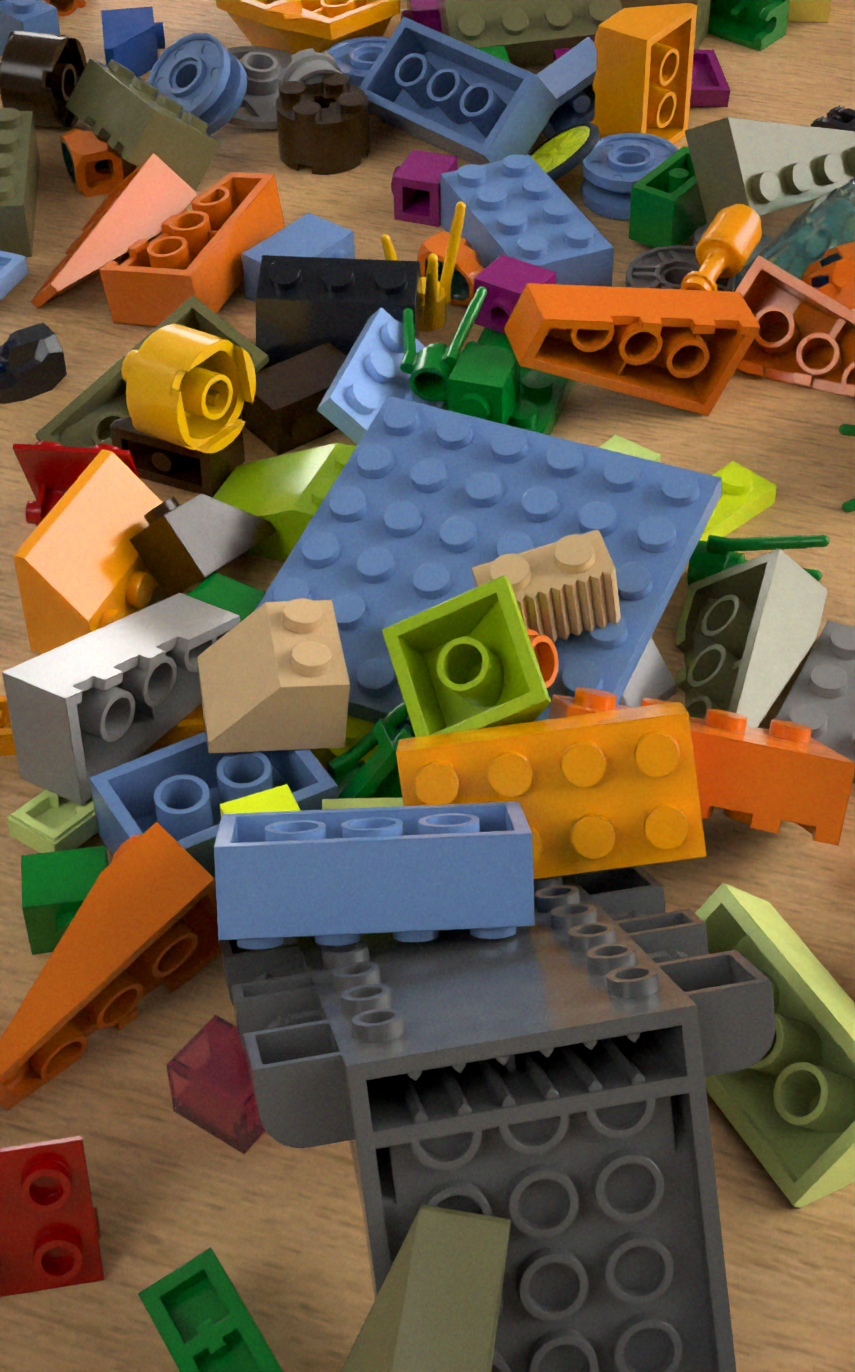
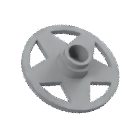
[226,46,293,129]

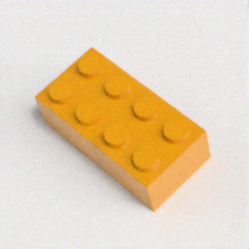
[396,701,707,879]

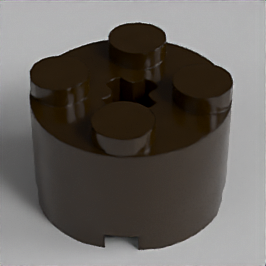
[0,30,87,128]
[276,73,370,175]

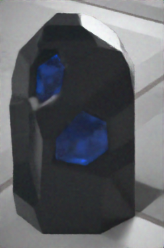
[0,323,67,404]

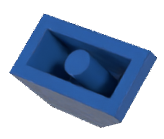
[101,6,166,79]

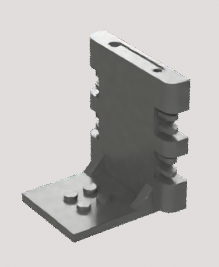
[219,865,776,1372]

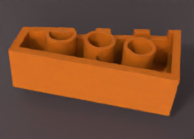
[504,283,761,416]
[548,687,855,846]

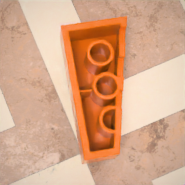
[99,172,285,326]

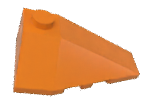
[0,822,220,1111]

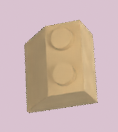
[197,598,350,754]

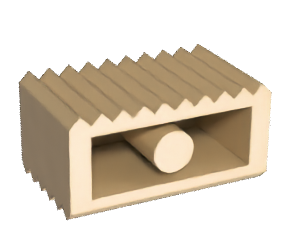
[471,529,621,643]

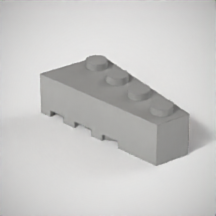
[2,593,240,805]

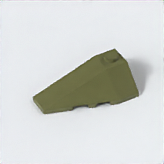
[676,548,828,728]
[340,1205,511,1372]

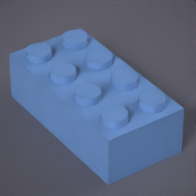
[359,17,560,165]
[440,154,614,287]
[214,801,535,950]

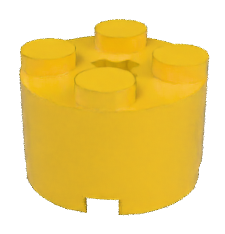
[121,324,256,454]

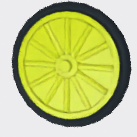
[529,123,600,181]

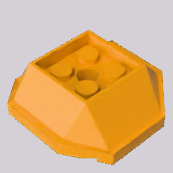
[216,0,401,55]

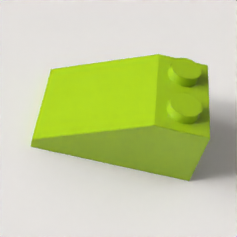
[213,443,357,562]

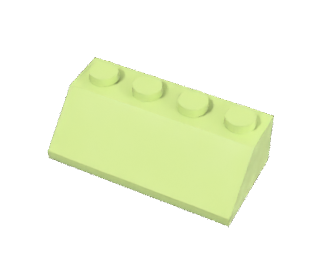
[695,883,855,1208]

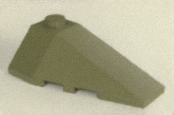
[35,295,269,448]

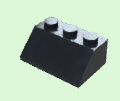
[256,255,423,372]

